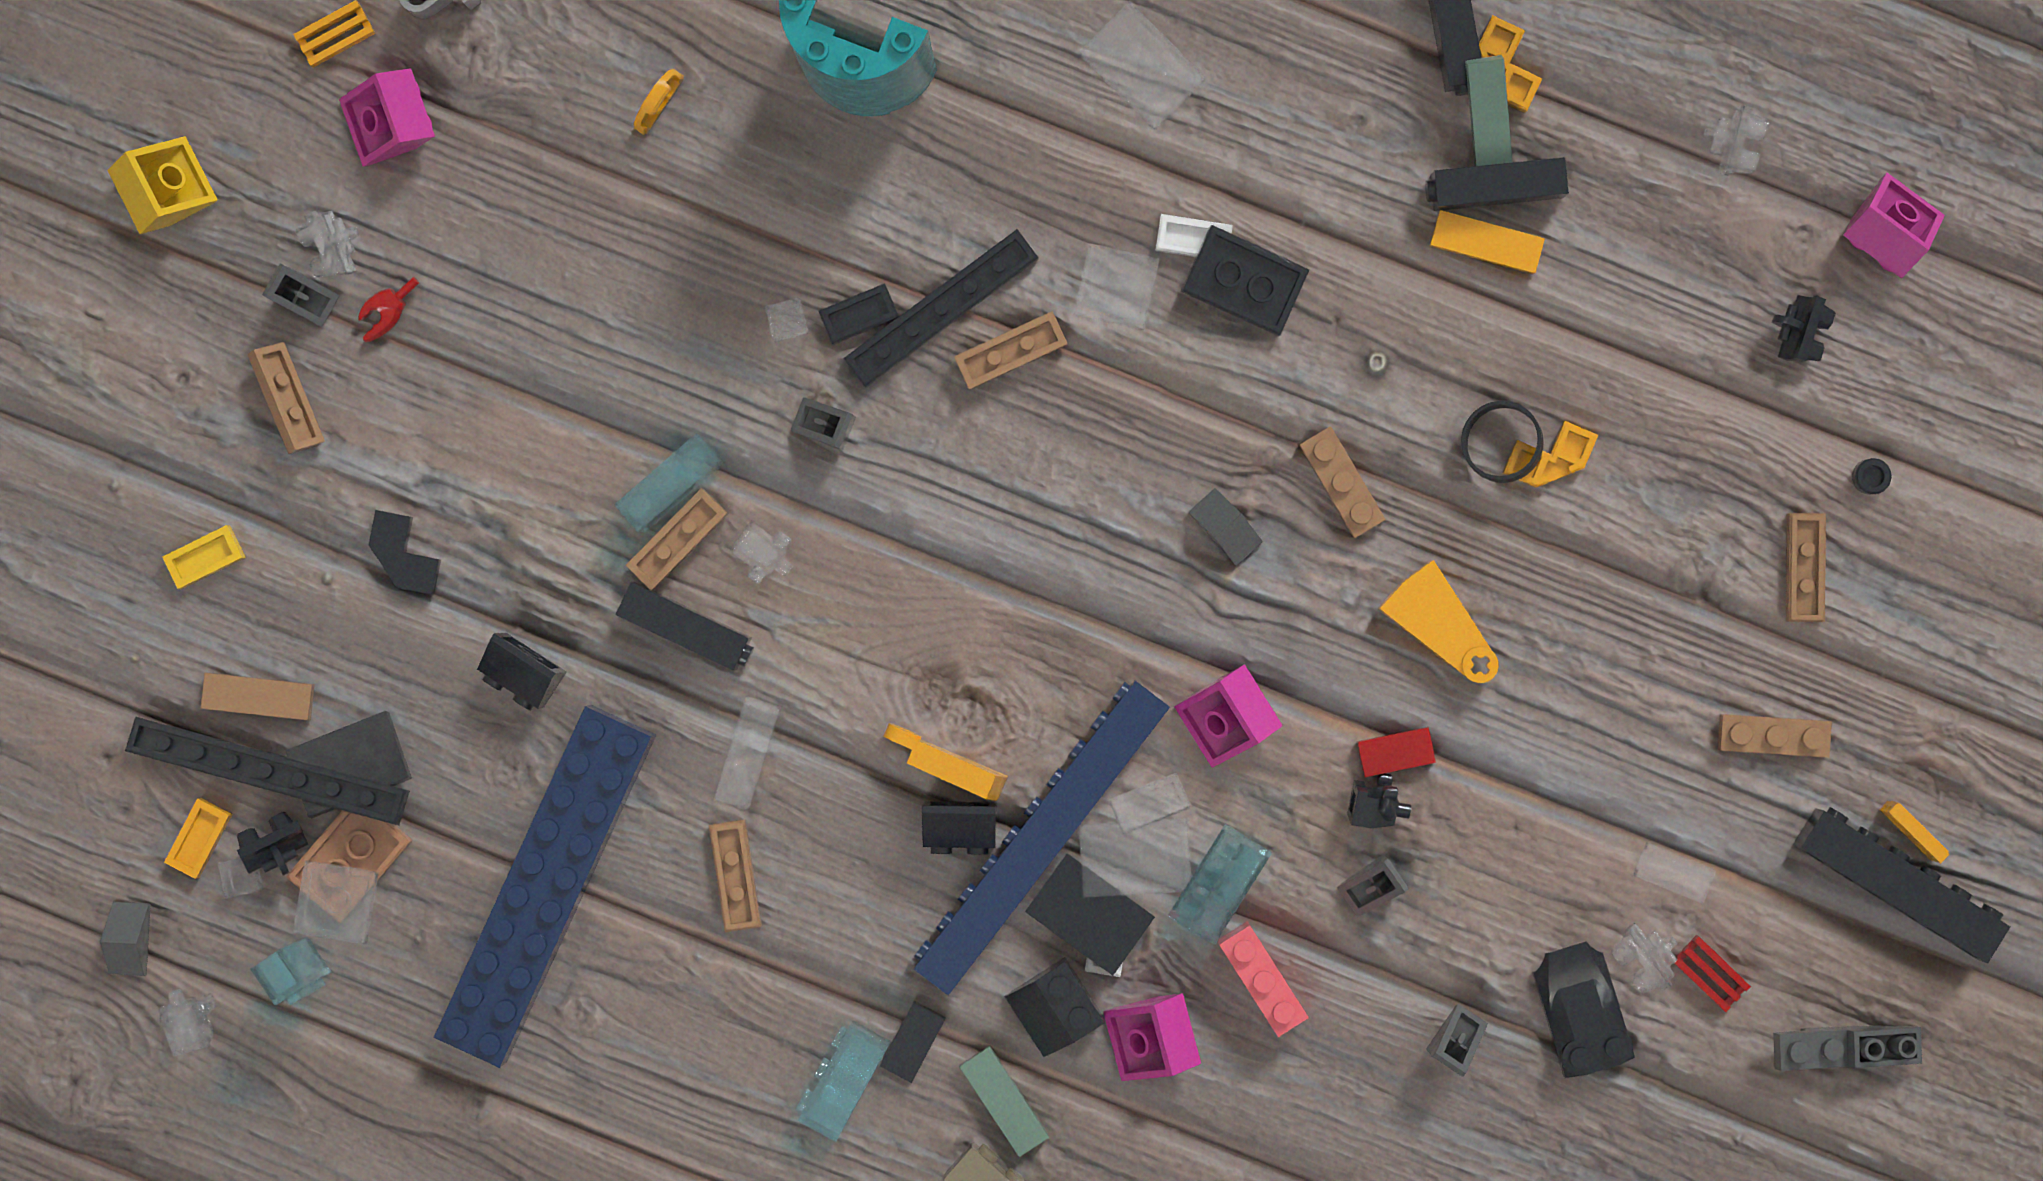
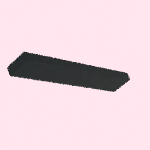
[844,229,1039,388]

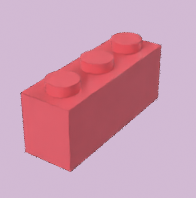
[1217,921,1309,1037]

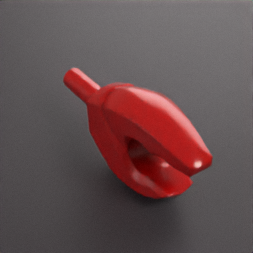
[358,277,419,342]

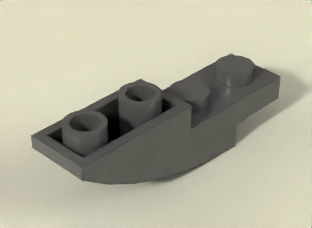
[1773,1026,1922,1071]

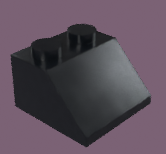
[477,633,567,711]
[922,801,997,855]
[1004,957,1105,1057]

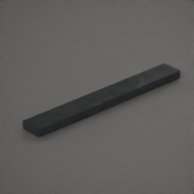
[125,717,410,826]

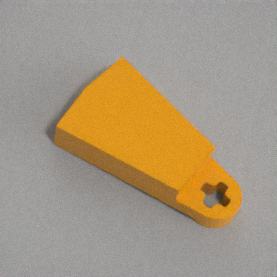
[1377,560,1499,683]
[883,723,1008,801]

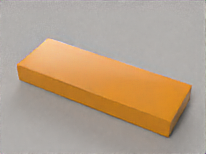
[1429,210,1545,275]

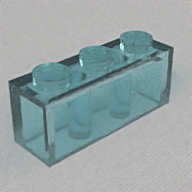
[614,433,725,533]
[1168,823,1273,945]
[250,937,331,1006]
[796,1021,890,1142]

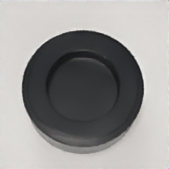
[1852,458,1892,495]

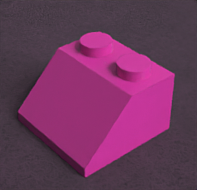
[339,68,435,167]
[1843,173,1945,279]
[1174,664,1283,768]
[1103,993,1201,1081]

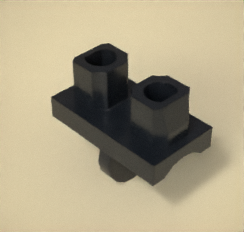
[1772,295,1836,362]
[237,812,309,876]

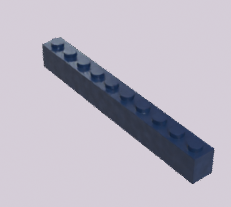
[913,680,1170,995]

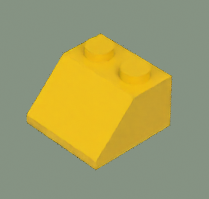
[107,136,218,234]

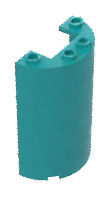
[779,0,937,117]

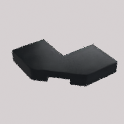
[368,510,441,595]

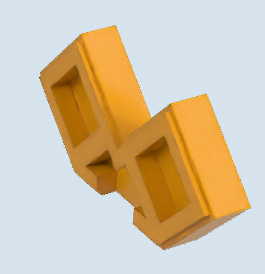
[1479,15,1542,113]
[1502,421,1598,488]

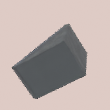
[262,263,339,327]
[791,397,856,451]
[1189,488,1263,565]
[1337,855,1409,917]
[100,901,151,976]
[1426,1004,1488,1077]

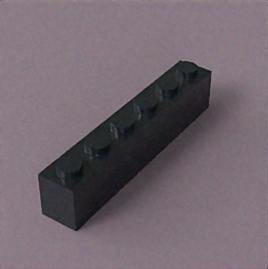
[1793,807,2011,964]

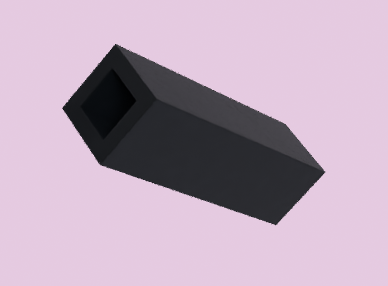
[1428,0,1481,96]
[1425,157,1569,211]
[615,582,754,671]

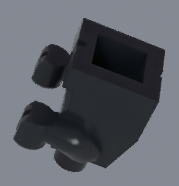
[1347,773,1411,829]

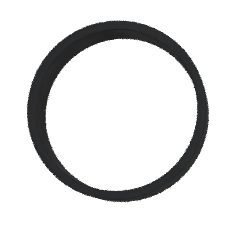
[1461,401,1544,483]

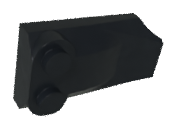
[1532,941,1635,1078]

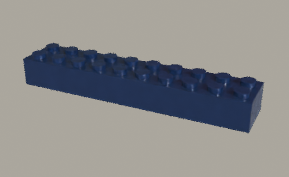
[433,705,656,1068]

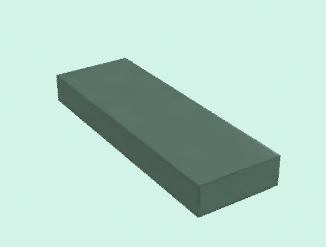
[1465,55,1513,166]
[959,1045,1049,1157]

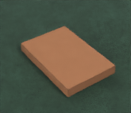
[286,811,413,924]

